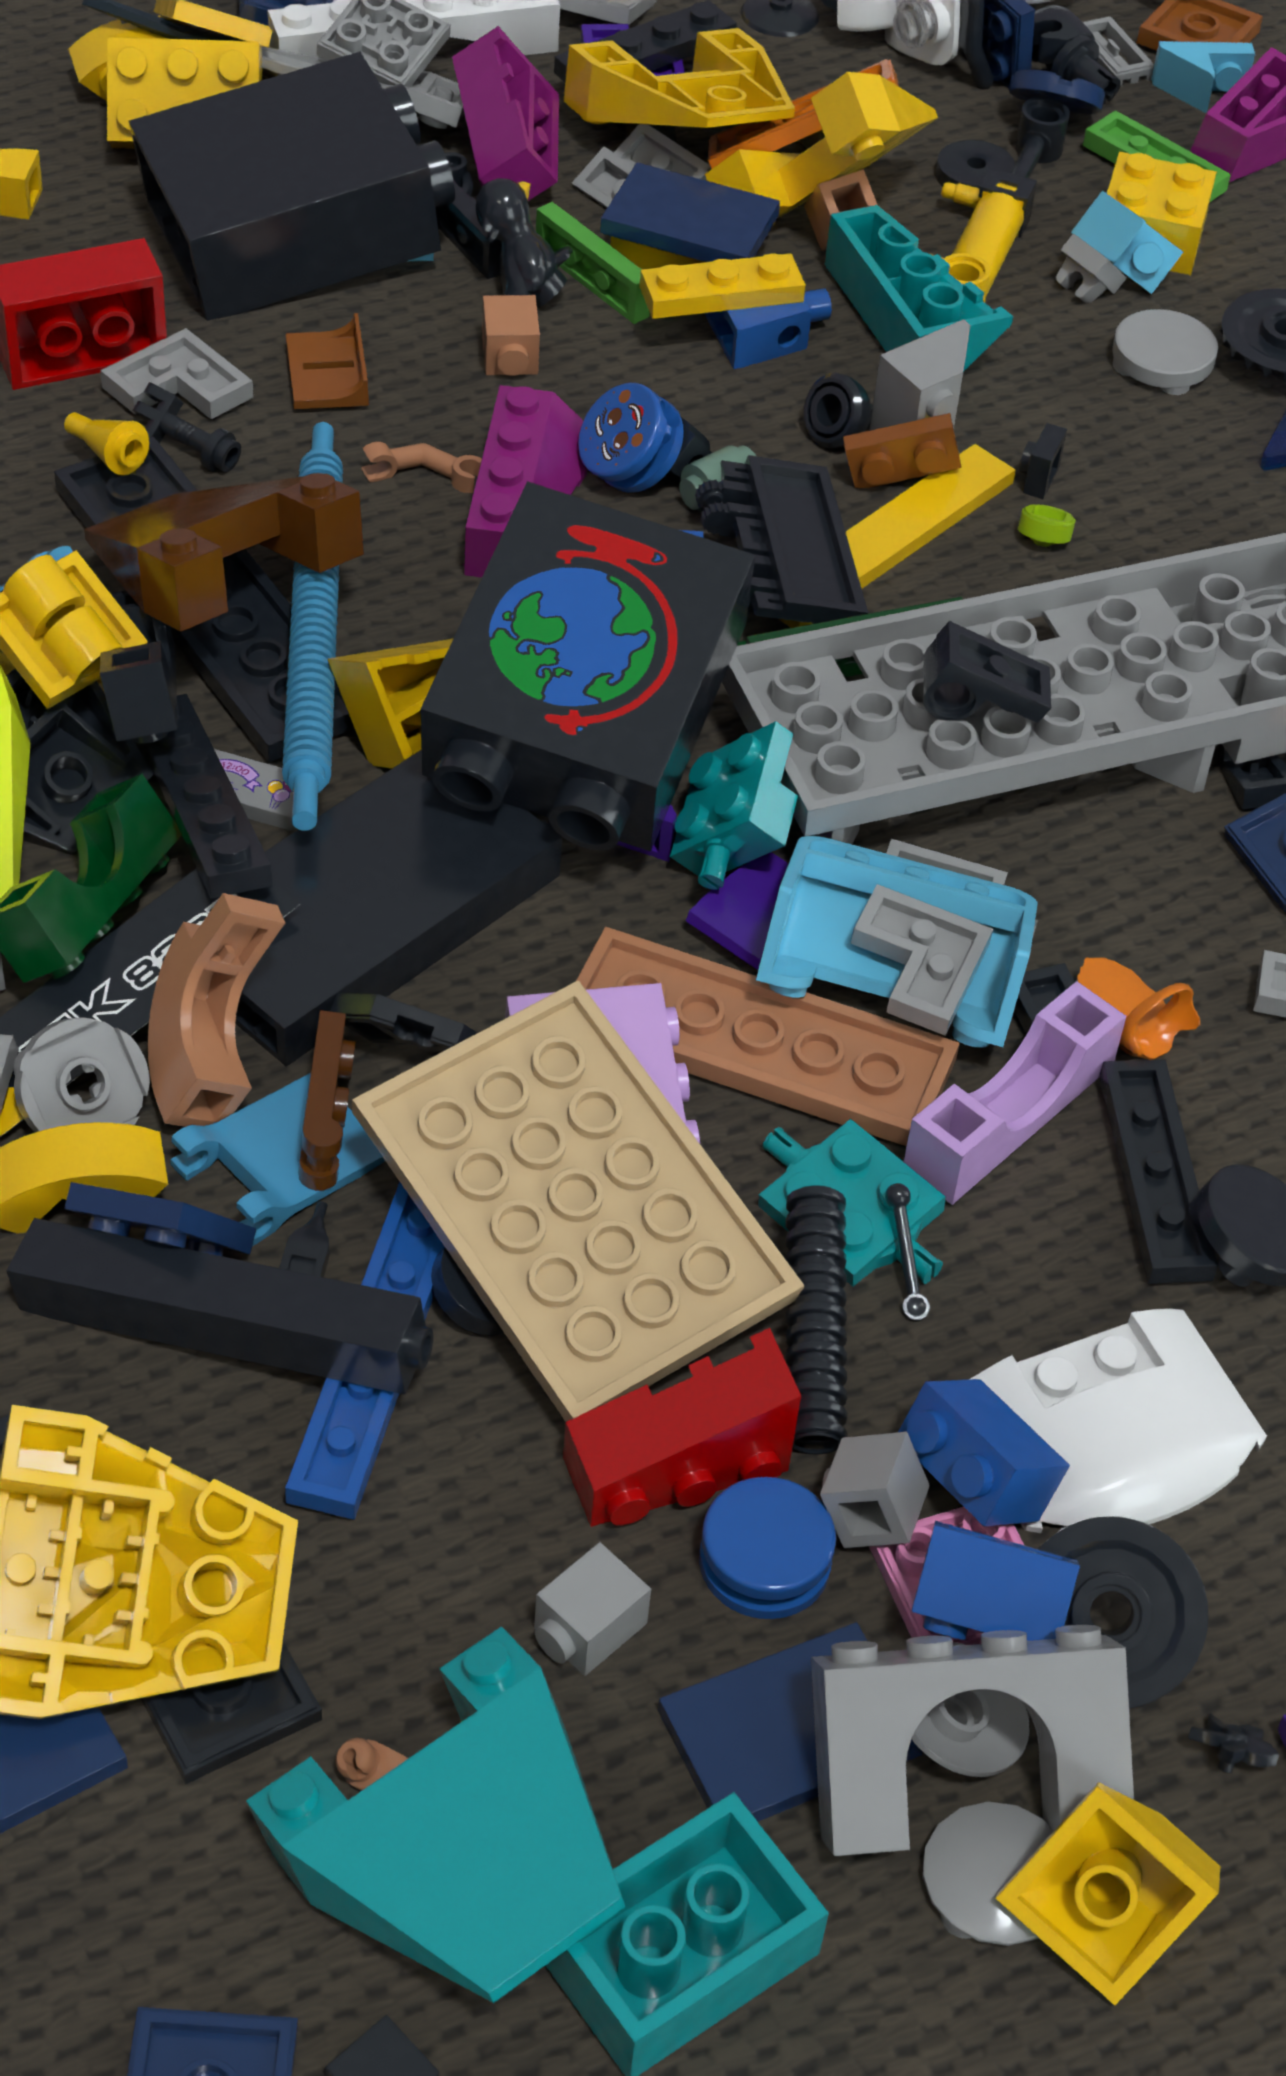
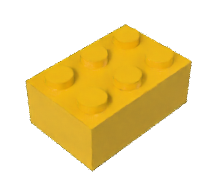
[107,37,262,149]

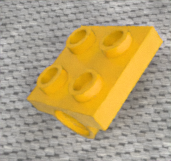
[0,550,148,709]

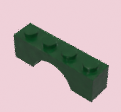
[0,774,182,983]

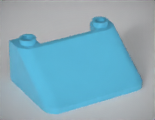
[756,836,1038,1048]

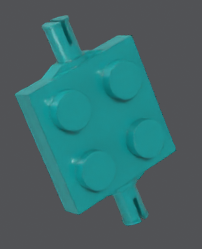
[758,1119,946,1287]

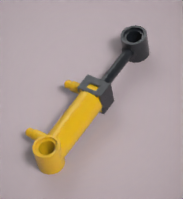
[924,97,1070,302]

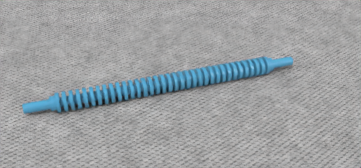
[282,422,343,831]

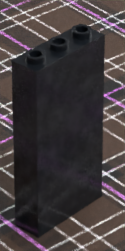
[235,750,562,1067]

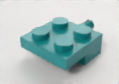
[670,721,798,890]

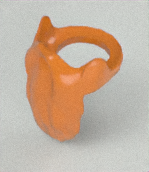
[1077,957,1201,1060]

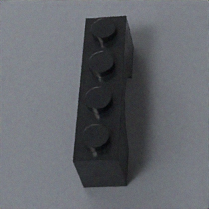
[100,590,177,744]

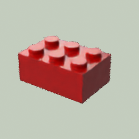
[0,238,167,390]

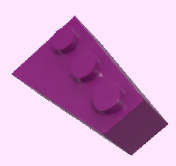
[1190,47,1286,182]

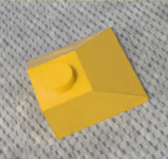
[995,1782,1220,2005]

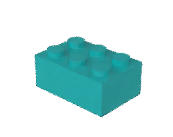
[545,1792,829,2076]

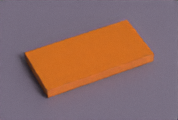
[708,59,899,169]

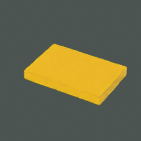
[154,0,273,47]

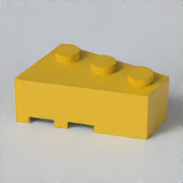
[327,639,453,768]

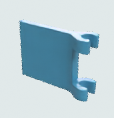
[170,1073,385,1246]

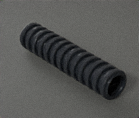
[785,1185,848,1454]

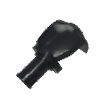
[1032,5,1121,104]

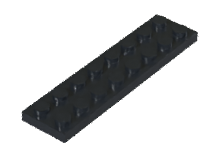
[54,436,355,762]

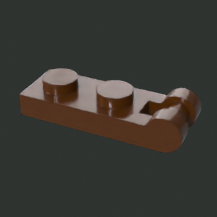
[298,1010,356,1191]

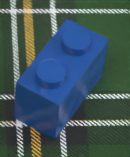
[898,1379,1070,1527]
[912,1520,1080,1641]

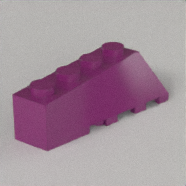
[464,385,587,578]

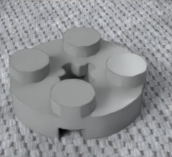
[13,1018,150,1132]

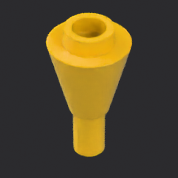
[64,412,149,475]

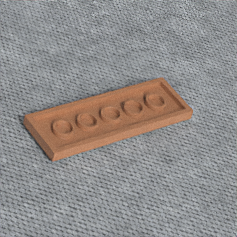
[576,926,960,1147]

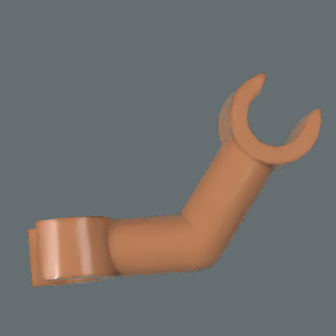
[361,442,482,493]

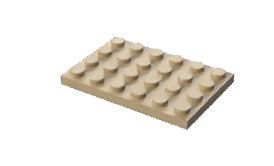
[352,980,805,1421]

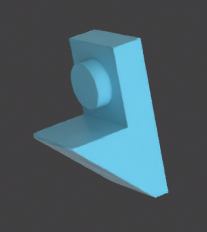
[1151,41,1255,113]
[1070,191,1183,294]

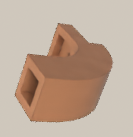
[148,893,285,1127]

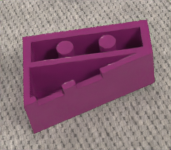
[452,26,559,201]

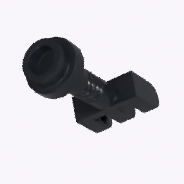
[127,382,241,472]

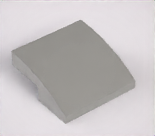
[572,124,711,209]

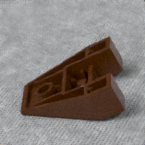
[84,473,364,631]

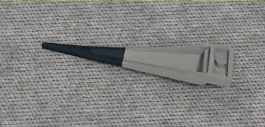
[82,0,465,129]

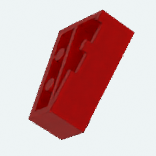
[563,1328,801,1527]

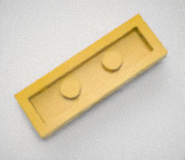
[639,253,806,319]

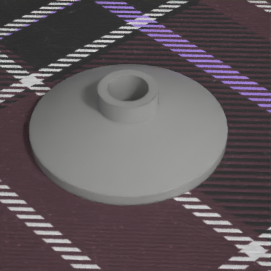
[912,1641,1029,1777]

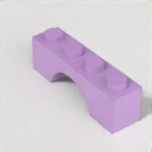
[904,981,1126,1205]

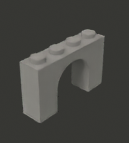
[811,1625,1134,1856]

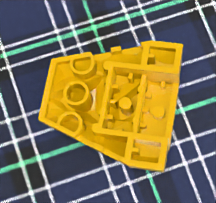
[0,1405,298,1719]

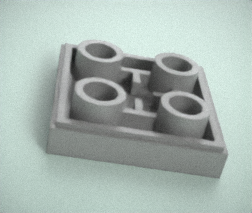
[316,0,451,87]

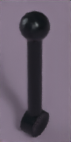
[885,1183,930,1321]

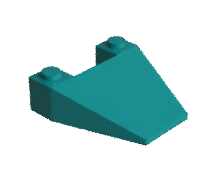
[246,1626,625,2003]

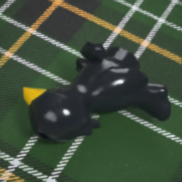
[475,178,573,307]

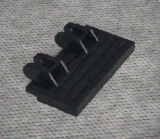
[695,455,869,624]

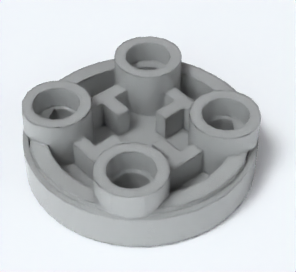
[1112,309,1218,395]

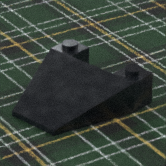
[0,590,154,855]

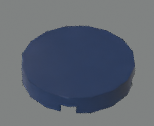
[1009,69,1105,114]

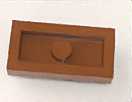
[843,413,962,488]

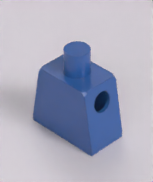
[704,288,832,369]

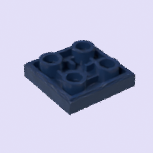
[962,0,1035,88]

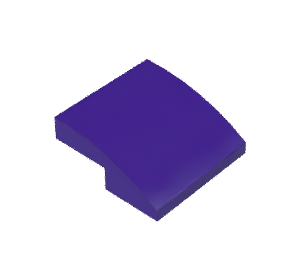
[686,852,789,970]

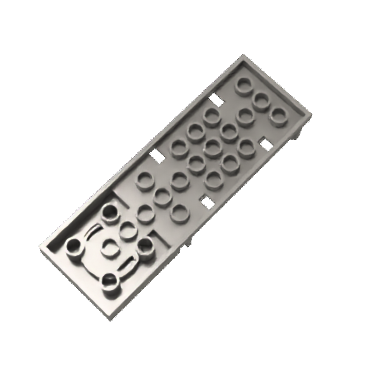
[722,533,1286,844]

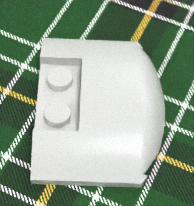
[971,1309,1267,1533]

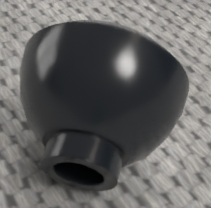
[803,373,873,448]

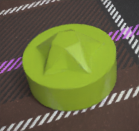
[1018,505,1075,547]

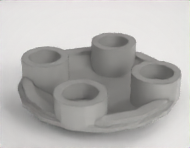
[922,1801,1053,1946]

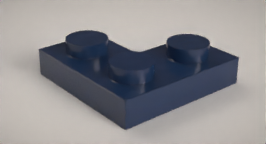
[64,1182,257,1256]

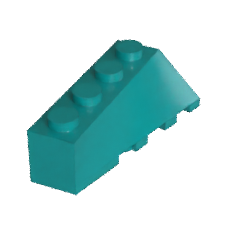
[825,205,1013,370]

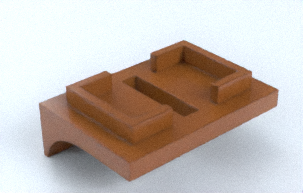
[286,313,369,409]

